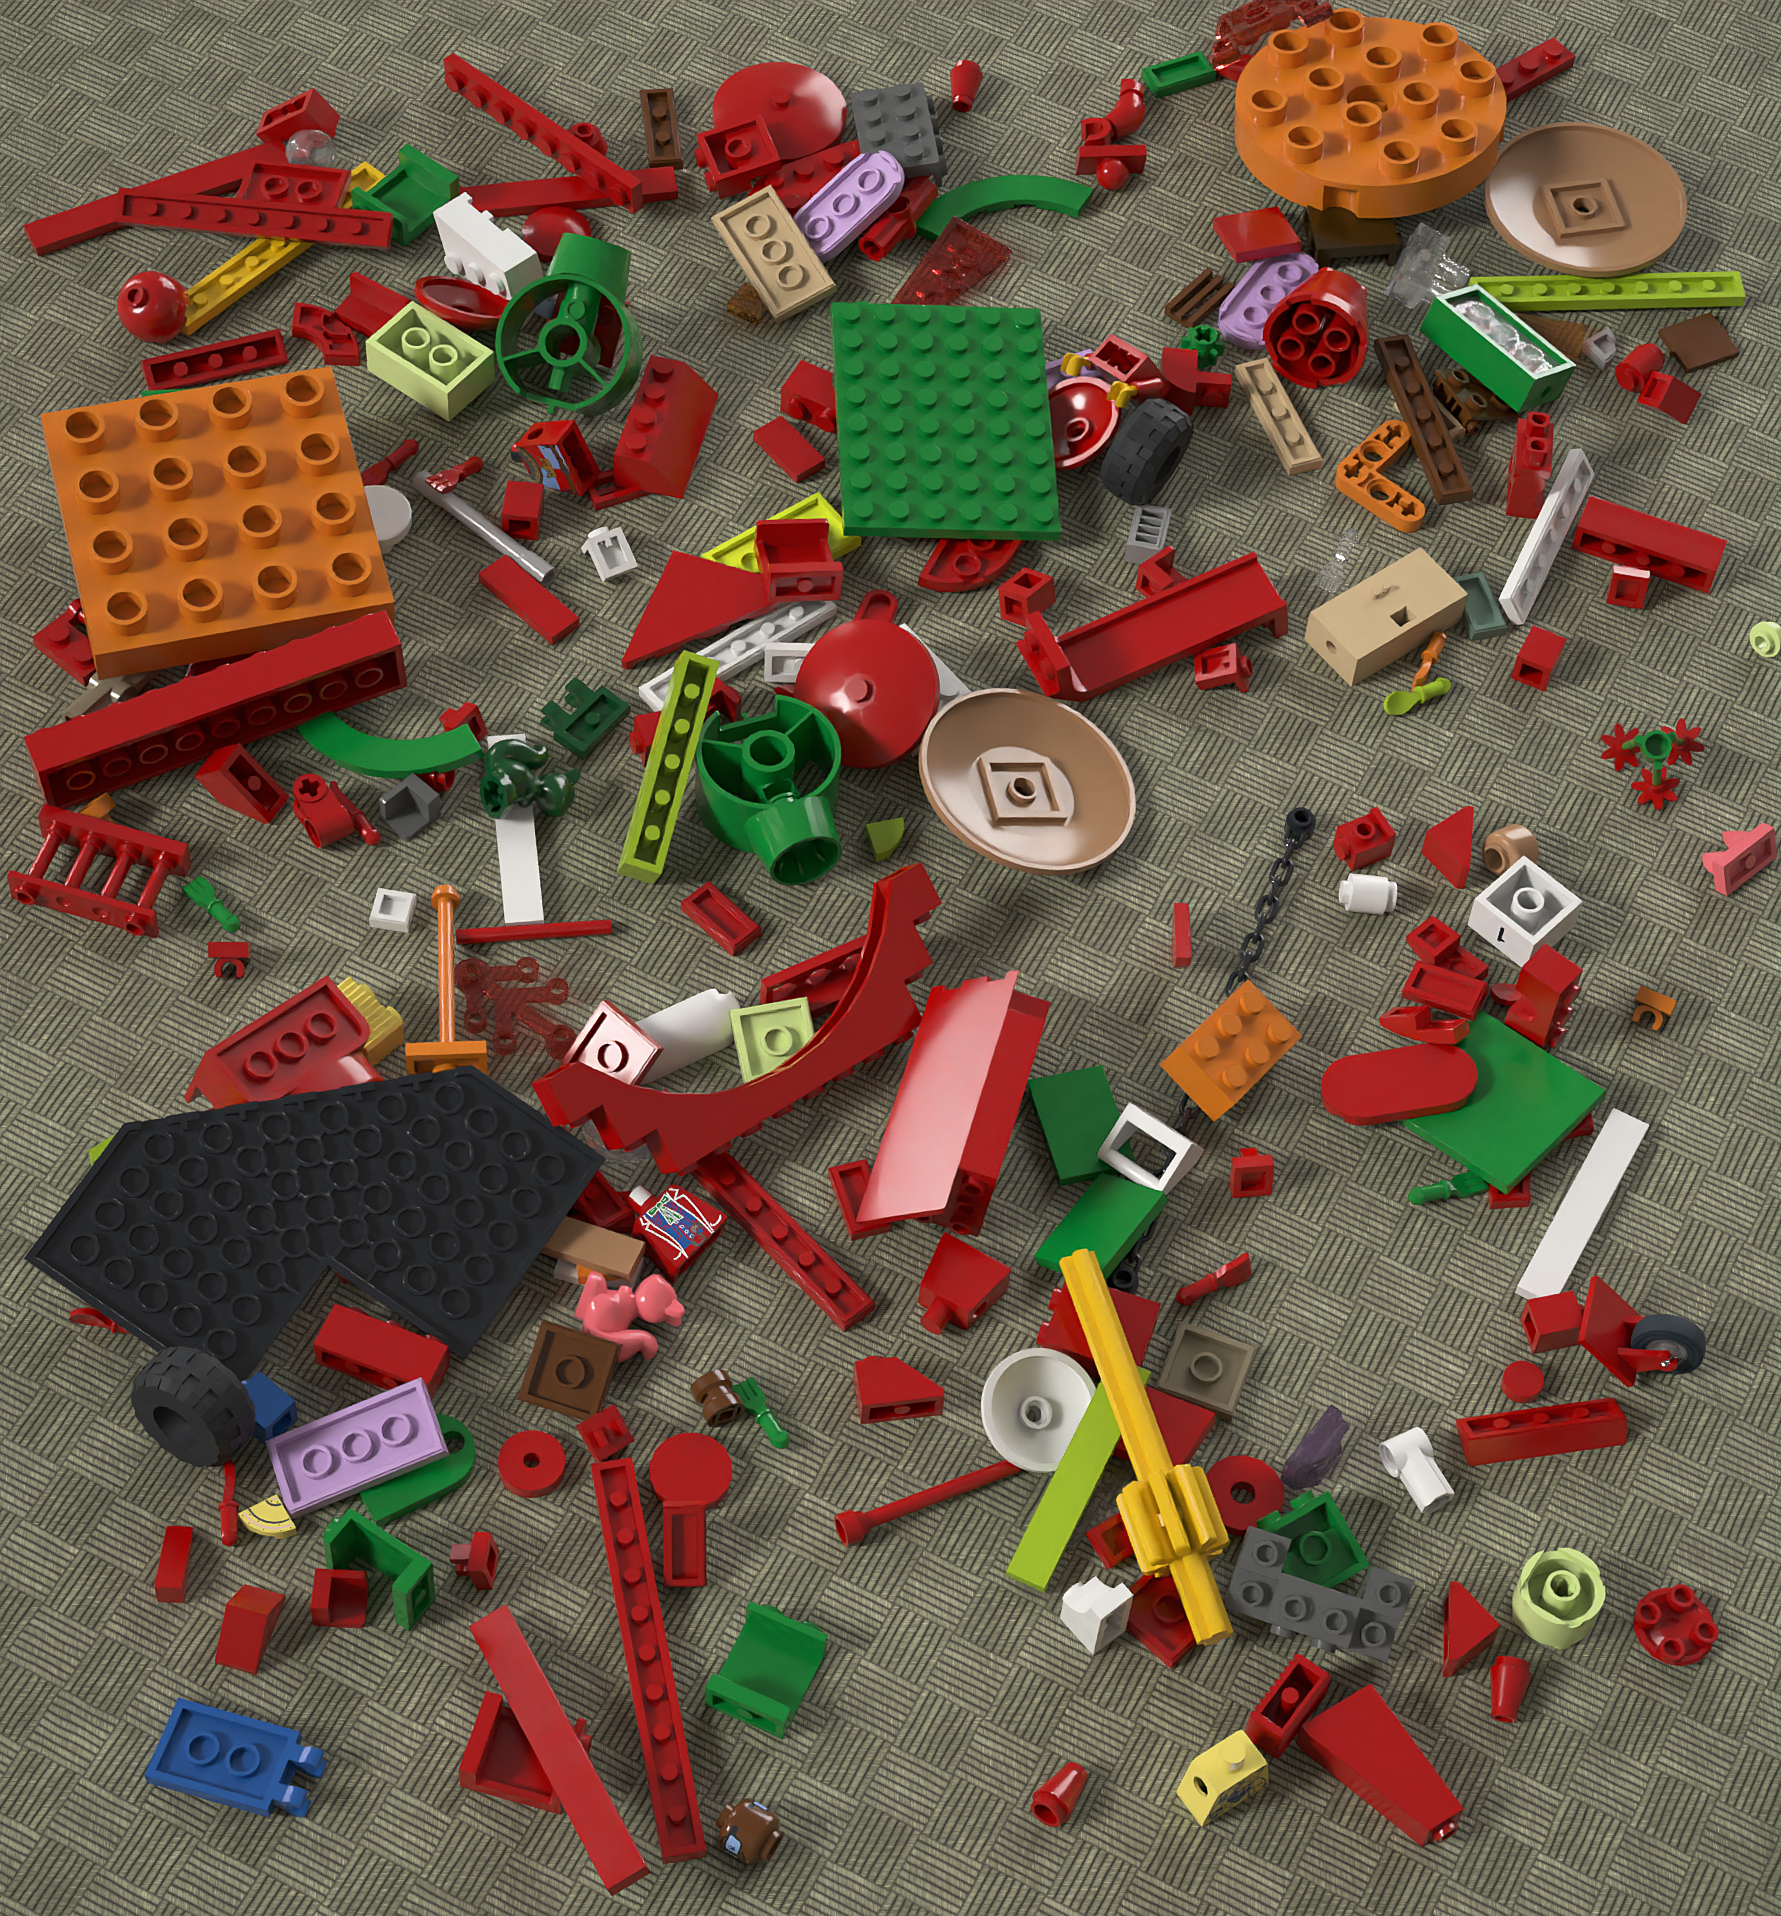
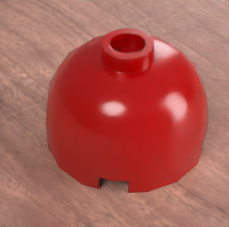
[117,271,190,344]

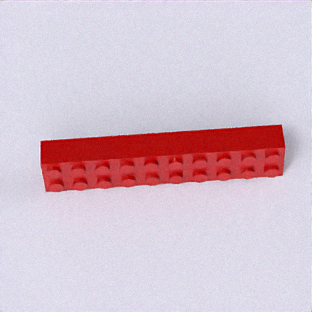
[23,610,408,809]

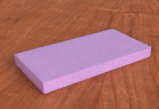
[265,1377,449,1520]

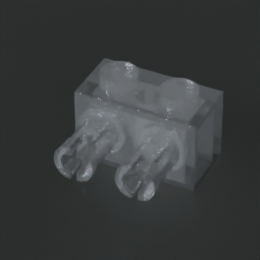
[1383,222,1471,309]

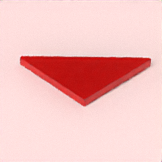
[621,550,786,670]

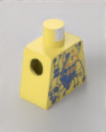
[1176,1730,1269,1827]

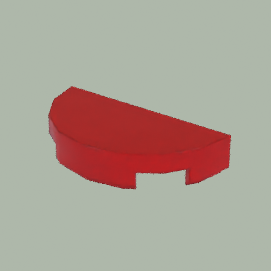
[1171,903,1192,969]

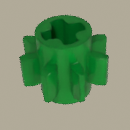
[1180,325,1225,368]

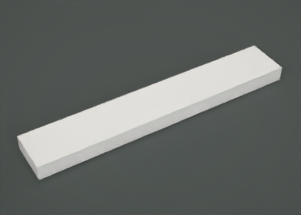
[1499,448,1595,625]
[639,601,837,712]
[487,734,544,926]
[1515,1108,1649,1300]

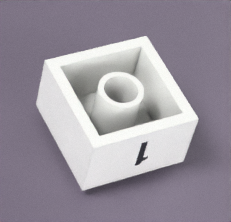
[1467,856,1583,968]

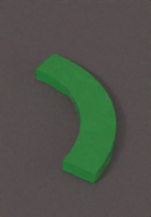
[915,175,1094,244]
[296,710,485,779]

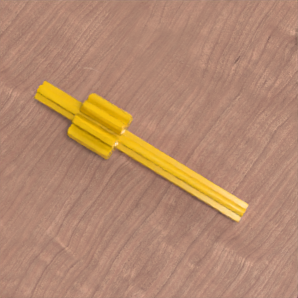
[1059,1249,1234,1646]

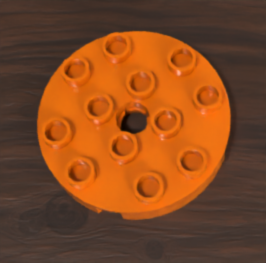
[1234,8,1506,219]

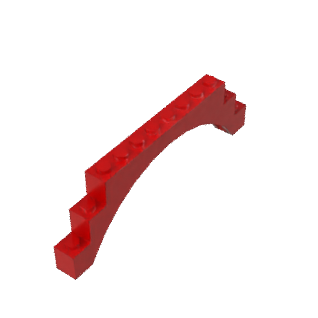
[531,862,942,1176]

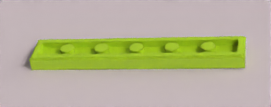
[1006,1366,1151,1593]

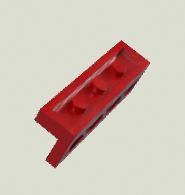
[760,934,867,1019]

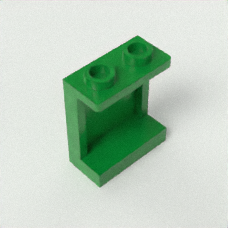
[351,143,460,247]

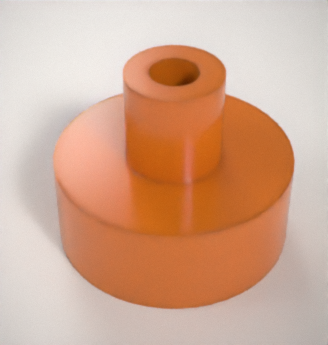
[77,792,116,824]

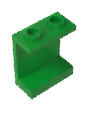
[323,1508,436,1631]
[705,1601,828,1740]

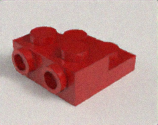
[693,113,782,200]

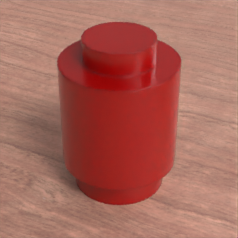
[1615,343,1665,392]

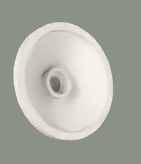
[981,1348,1096,1473]

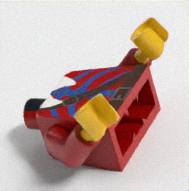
[1060,334,1170,408]

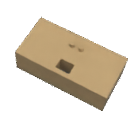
[1304,547,1468,687]

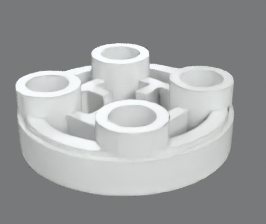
[364,485,412,554]

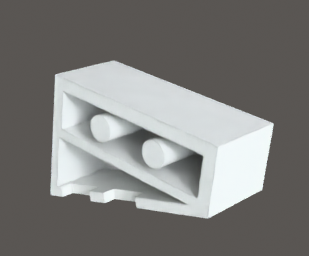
[433,192,544,301]

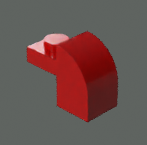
[1159,347,1232,416]

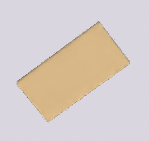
[711,185,837,324]

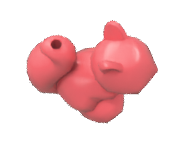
[574,1270,685,1363]

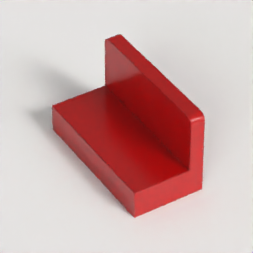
[334,271,411,338]

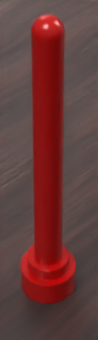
[834,1459,1022,1547]

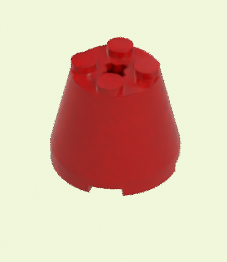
[1262,267,1369,389]

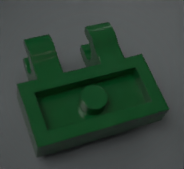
[540,677,631,760]

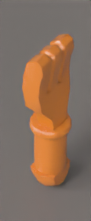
[1411,630,1447,692]

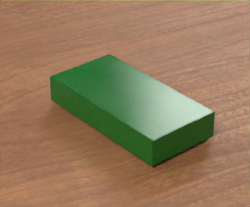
[1141,51,1216,99]

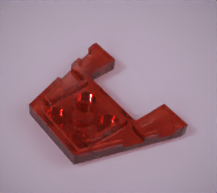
[1209,0,1334,71]

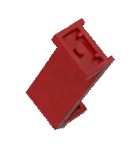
[1015,551,1288,703]

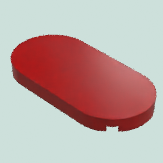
[1321,1043,1477,1126]

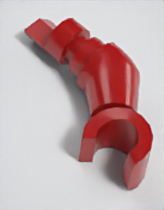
[1081,79,1146,146]

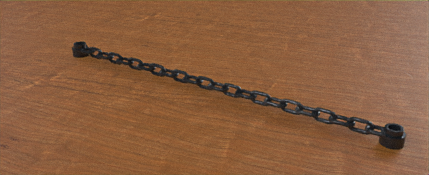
[1106,807,1316,1295]

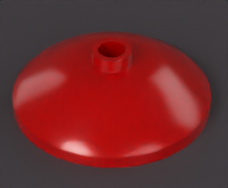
[414,276,509,334]
[1048,376,1122,471]

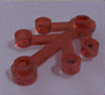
[454,957,577,1060]

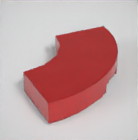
[292,302,360,366]

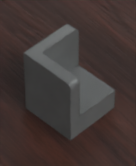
[379,773,441,842]

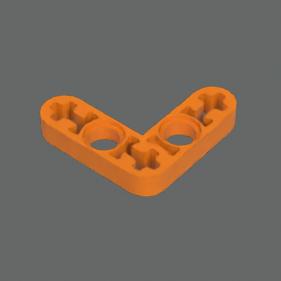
[1335,419,1425,533]

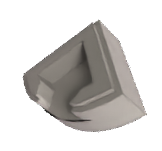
[1580,327,1616,371]

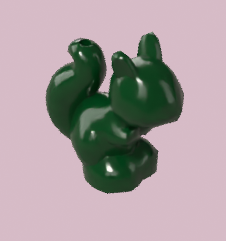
[480,738,581,820]

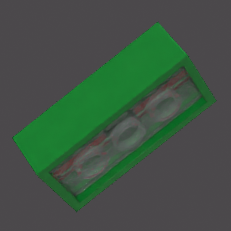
[1419,284,1577,413]

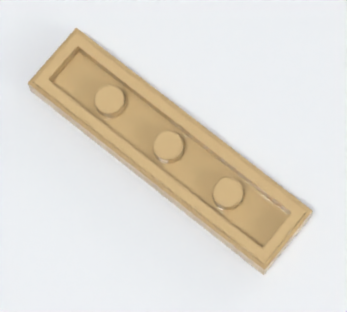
[1234,357,1323,476]

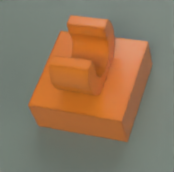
[1633,985,1677,1032]

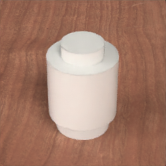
[1339,873,1397,915]

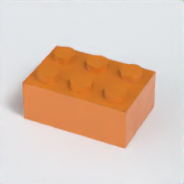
[1159,979,1302,1122]

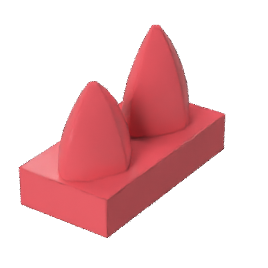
[1702,822,1777,896]

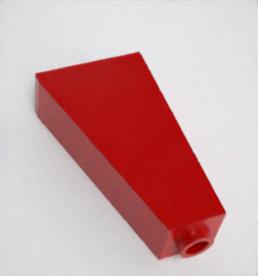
[1296,1684,1464,1847]

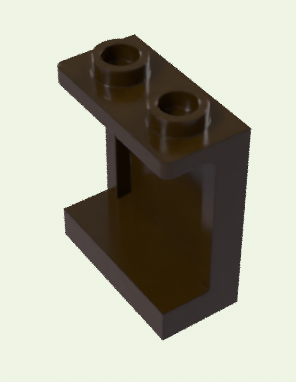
[1302,205,1402,270]

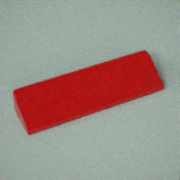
[140,328,289,390]
[1456,1397,1627,1466]

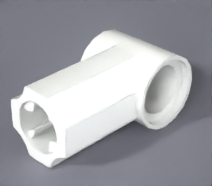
[1379,1427,1455,1514]

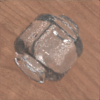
[286,129,336,168]

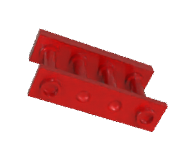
[7,804,192,939]

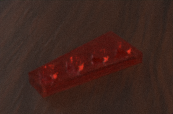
[890,215,1013,306]

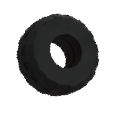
[1100,398,1194,506]
[131,1346,256,1468]

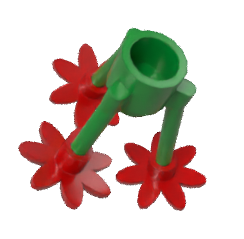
[1600,718,1705,811]

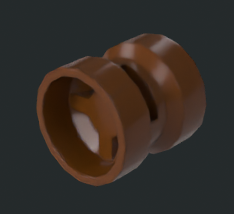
[690,1369,745,1428]

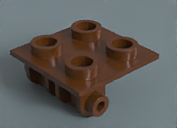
[1432,368,1520,435]

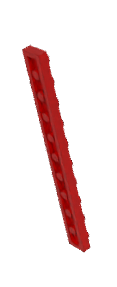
[590,1457,706,1865]

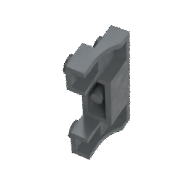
[1223,1526,1414,1662]

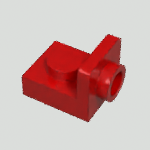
[1194,643,1253,693]
[703,677,742,723]

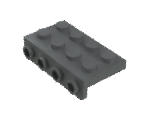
[850,82,948,188]

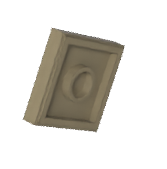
[1154,1321,1258,1422]

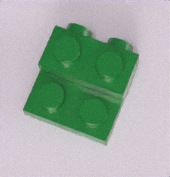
[1255,1490,1370,1589]

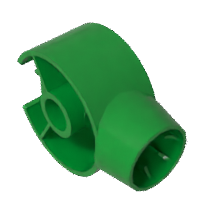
[495,233,643,418]
[695,695,842,886]

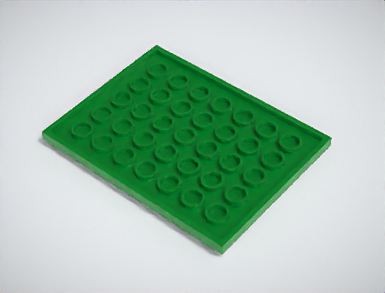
[830,302,1061,541]

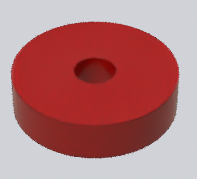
[498,1430,565,1498]

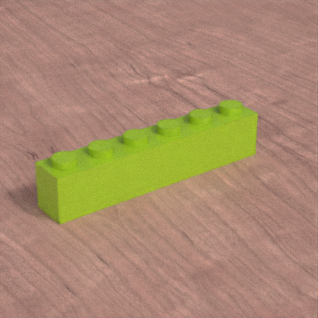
[616,650,720,884]

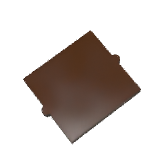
[1658,312,1740,374]

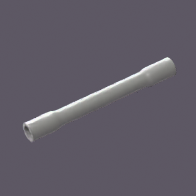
[412,470,557,587]

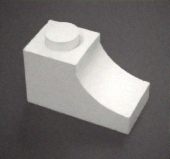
[1060,1576,1133,1655]

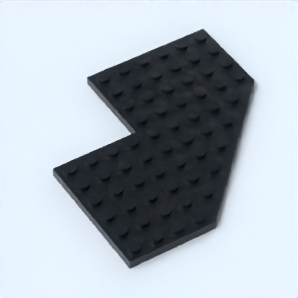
[24,1065,606,1382]

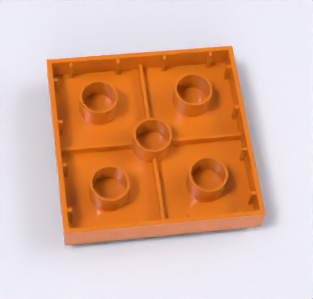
[40,366,395,680]

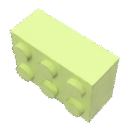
[366,301,495,422]

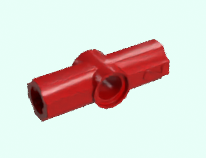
[859,176,939,262]

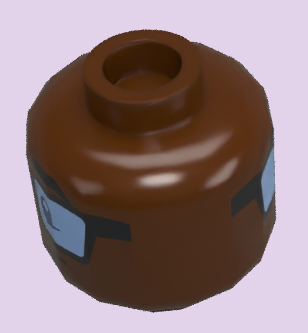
[715,1798,784,1865]

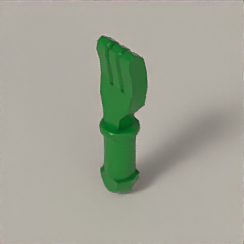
[181,876,241,933]
[1408,1171,1489,1205]
[731,1376,790,1449]

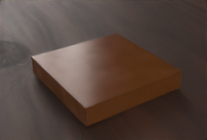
[517,1320,623,1421]

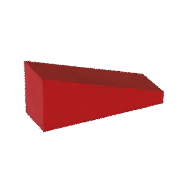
[154,1526,194,1603]

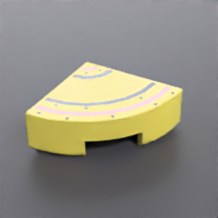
[238,1494,297,1539]

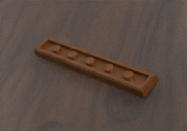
[1373,334,1474,506]

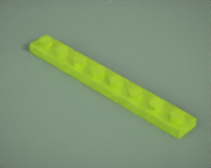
[1468,271,1746,311]

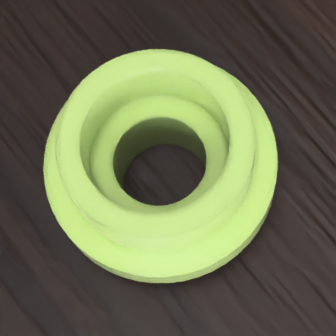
[1750,622,1781,657]

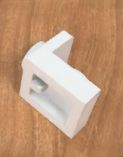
[581,526,638,582]

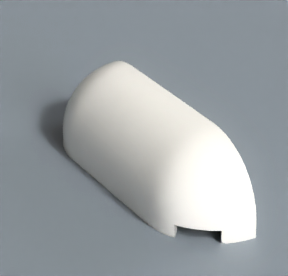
[636,989,741,1085]

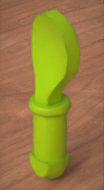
[1383,677,1451,716]

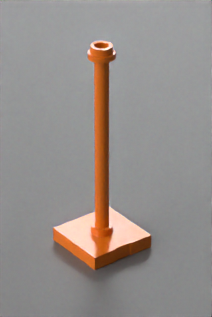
[405,884,488,1076]

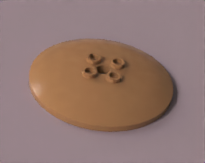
[1483,122,1687,277]
[918,688,1136,876]

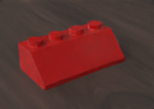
[614,355,719,499]

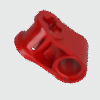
[293,773,355,849]

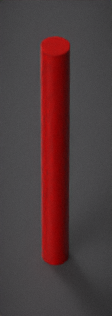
[456,919,612,945]

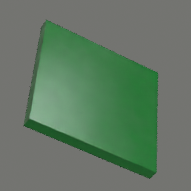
[1397,1010,1606,1195]

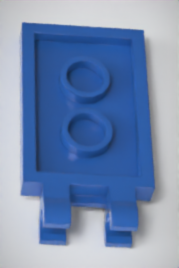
[144,1698,327,1818]

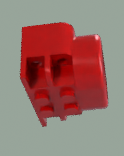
[183,975,384,1109]

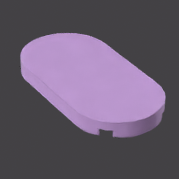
[793,151,904,263]
[1218,251,1319,350]

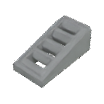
[1124,504,1172,564]

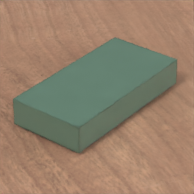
[1452,572,1507,641]

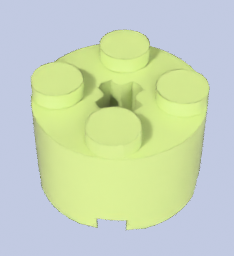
[1512,1548,1606,1649]

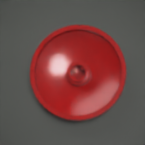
[712,62,847,166]
[794,619,940,770]

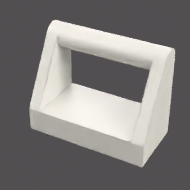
[1097,1102,1205,1195]

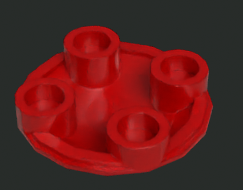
[522,206,591,263]
[1633,1584,1719,1666]

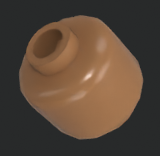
[1482,824,1539,877]

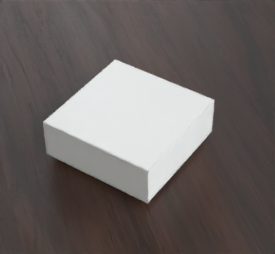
[369,888,417,933]

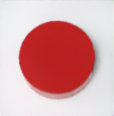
[1501,1360,1544,1404]

